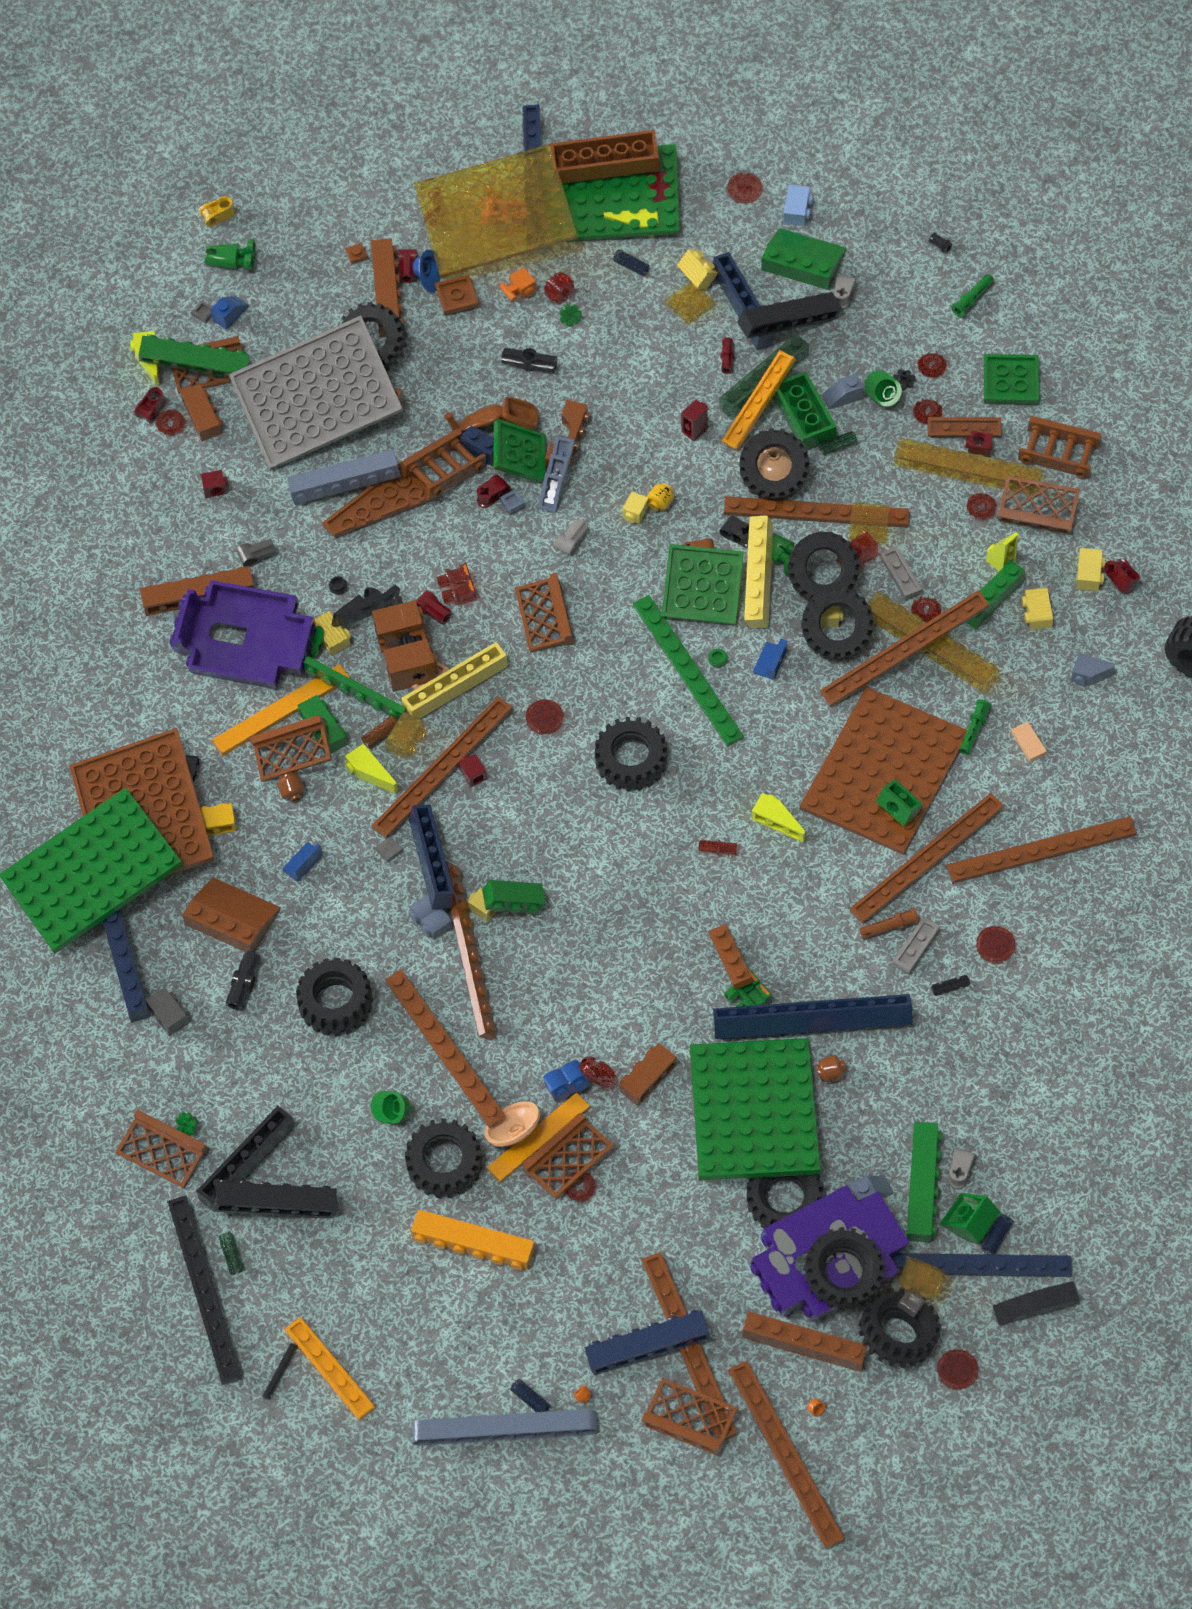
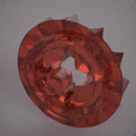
[918,352,946,377]
[913,398,942,424]
[156,409,185,435]
[967,493,996,520]
[911,596,941,623]
[565,1171,596,1202]

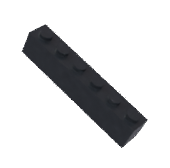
[737,292,842,339]
[196,1106,295,1211]
[213,1180,337,1218]

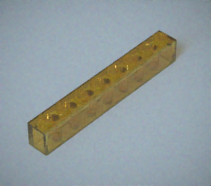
[894,438,1043,496]
[867,592,1000,694]

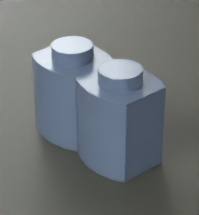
[410,895,452,940]

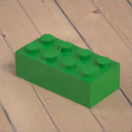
[773,371,837,450]

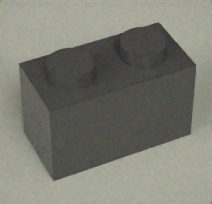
[145,987,189,1036]

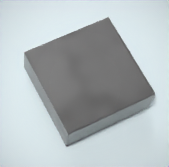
[191,300,213,324]
[375,836,403,863]
[897,1289,926,1317]

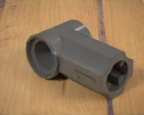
[236,538,276,567]

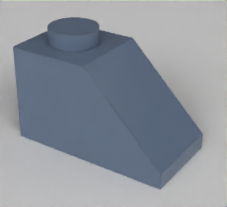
[823,374,863,410]
[1071,653,1115,686]
[849,1176,894,1202]

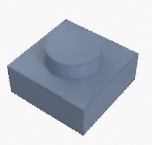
[500,489,525,514]

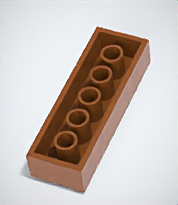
[550,130,660,184]

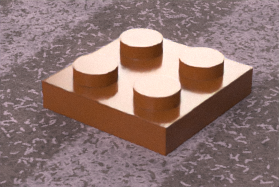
[435,275,479,316]

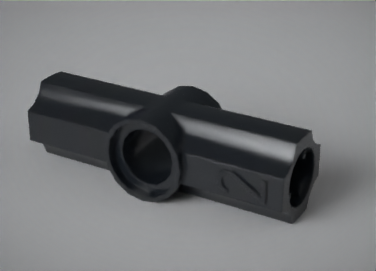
[501,347,558,372]
[226,951,261,1010]

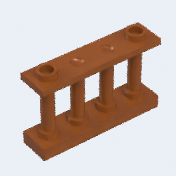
[1018,416,1102,479]
[400,428,486,500]

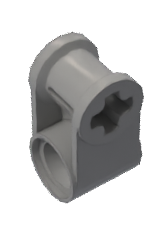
[834,275,856,310]
[948,1148,975,1190]

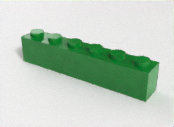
[138,334,250,378]
[906,1121,942,1243]

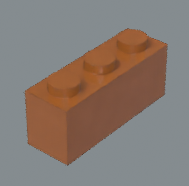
[180,383,223,442]
[620,1043,677,1106]

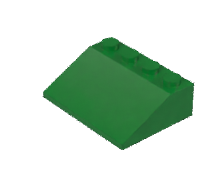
[761,228,846,290]

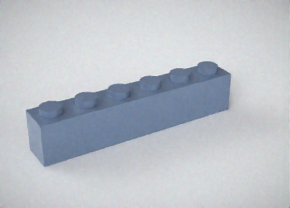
[287,449,401,505]

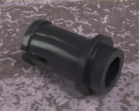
[929,232,952,253]

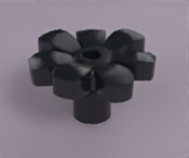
[893,369,915,391]

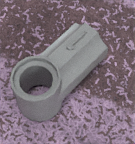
[554,519,588,556]

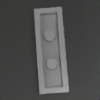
[880,546,922,600]
[892,917,940,974]

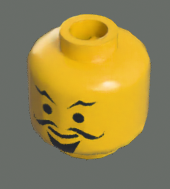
[647,483,674,511]

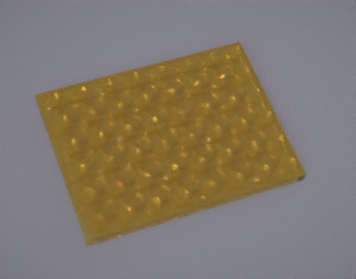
[414,144,578,278]

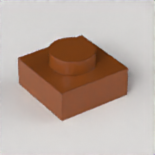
[345,243,368,265]

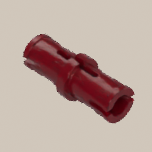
[720,337,734,374]

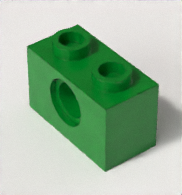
[876,779,923,826]

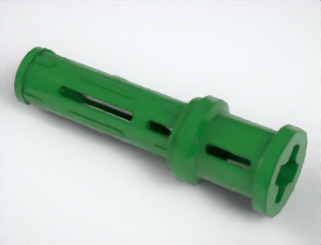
[951,274,994,317]
[959,699,992,755]

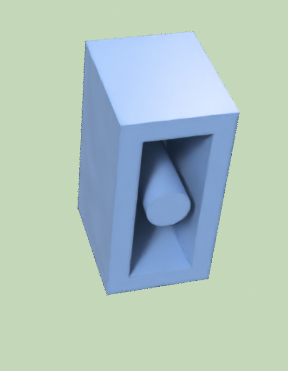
[783,185,813,226]

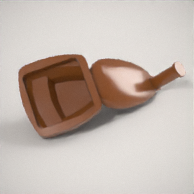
[444,397,538,432]

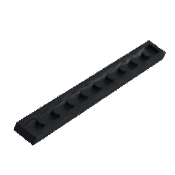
[167,1195,242,1385]

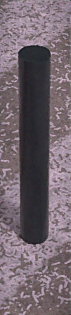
[262,1343,298,1400]

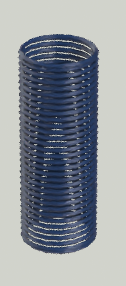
[613,249,649,276]
[981,1214,1013,1254]
[510,1379,550,1412]

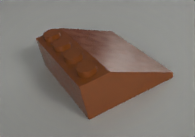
[182,877,281,952]

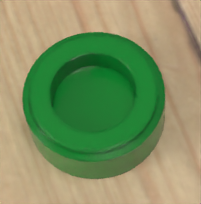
[708,649,727,668]

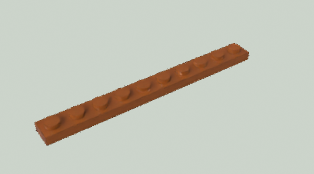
[724,496,909,528]
[820,590,989,707]
[372,696,513,839]
[850,793,1004,924]
[946,816,1137,884]
[446,861,496,1041]
[385,969,506,1128]
[641,1252,737,1440]
[728,1360,844,1550]

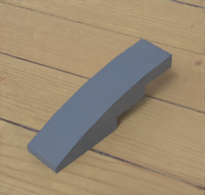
[538,435,575,513]

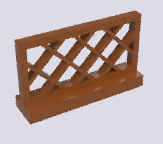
[172,336,242,394]
[998,475,1080,534]
[515,573,575,653]
[250,715,332,782]
[115,1109,209,1189]
[522,1113,614,1200]
[641,1378,738,1456]

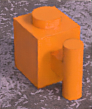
[499,267,537,302]

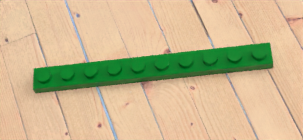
[633,595,743,747]

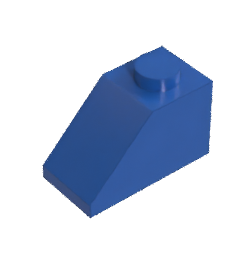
[211,296,249,330]

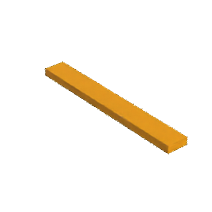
[212,664,350,756]

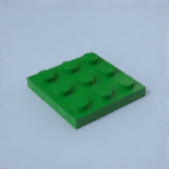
[984,354,1039,404]
[494,419,545,484]

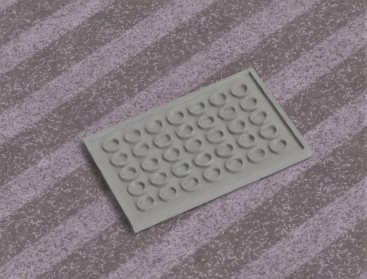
[229,316,403,470]

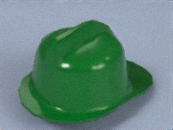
[864,370,902,407]
[370,1091,414,1124]

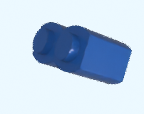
[543,1060,590,1101]

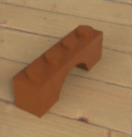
[545,400,590,468]

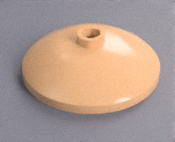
[757,448,792,481]
[484,1102,540,1147]

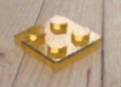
[665,282,715,325]
[849,502,890,543]

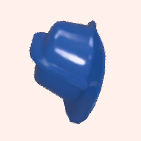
[413,250,440,292]

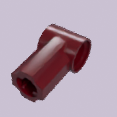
[398,249,417,283]
[416,590,452,625]

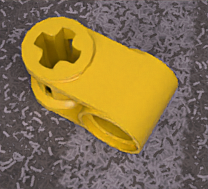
[199,196,235,227]

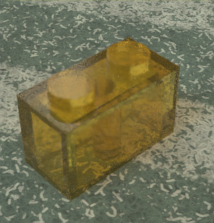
[385,712,426,759]

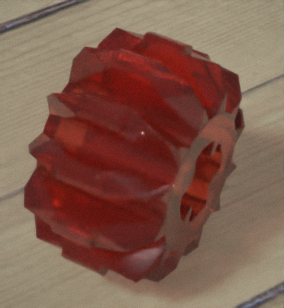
[543,272,574,303]

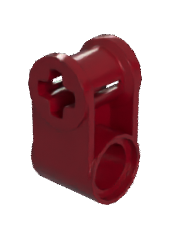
[134,387,165,423]
[477,474,511,508]
[1105,558,1140,593]

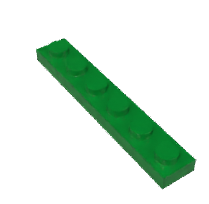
[304,656,406,721]

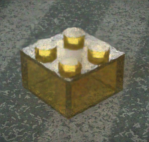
[897,1255,946,1298]

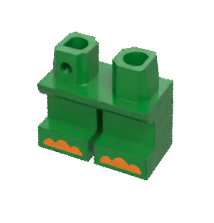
[725,968,772,1007]

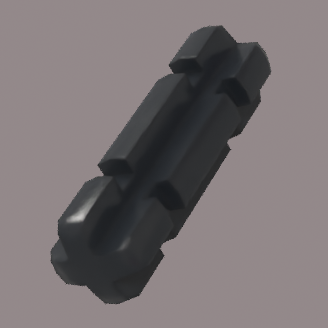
[931,975,970,996]

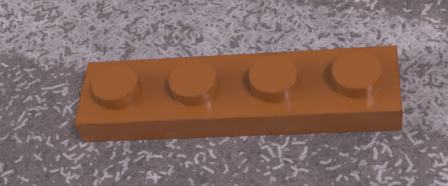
[927,417,1001,436]
[708,924,753,989]

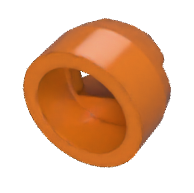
[573,1385,591,1403]
[807,1398,826,1417]

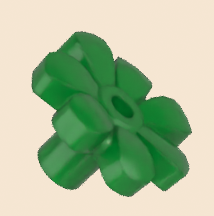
[559,304,582,327]
[175,1111,198,1136]

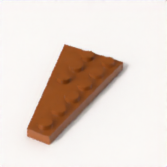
[322,459,442,538]

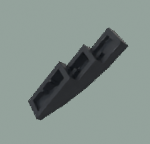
[331,585,400,627]
[992,1281,1081,1326]

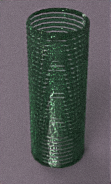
[819,431,857,455]
[219,1232,244,1275]

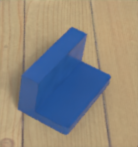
[753,639,788,680]
[283,842,323,882]

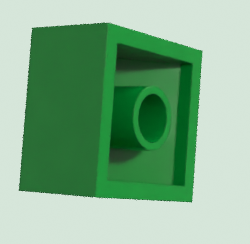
[940,1193,1000,1243]

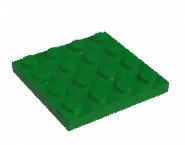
[661,544,744,625]

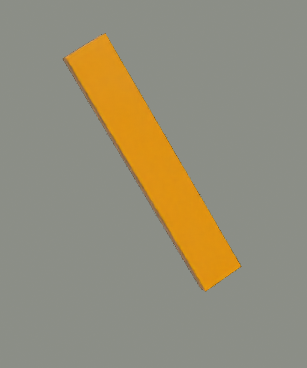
[722,351,796,451]
[487,1092,590,1183]
[284,1317,376,1421]

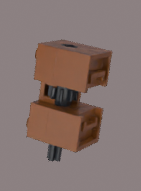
[372,595,439,692]

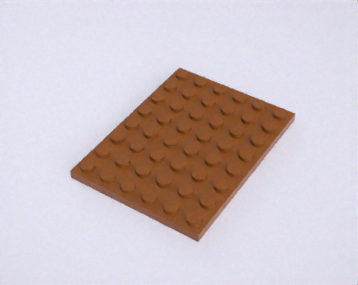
[799,687,967,855]
[69,728,215,876]

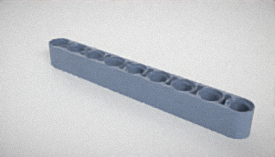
[412,1409,597,1446]

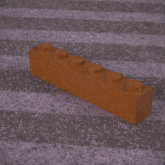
[371,238,403,337]
[140,566,254,616]
[743,1311,868,1372]

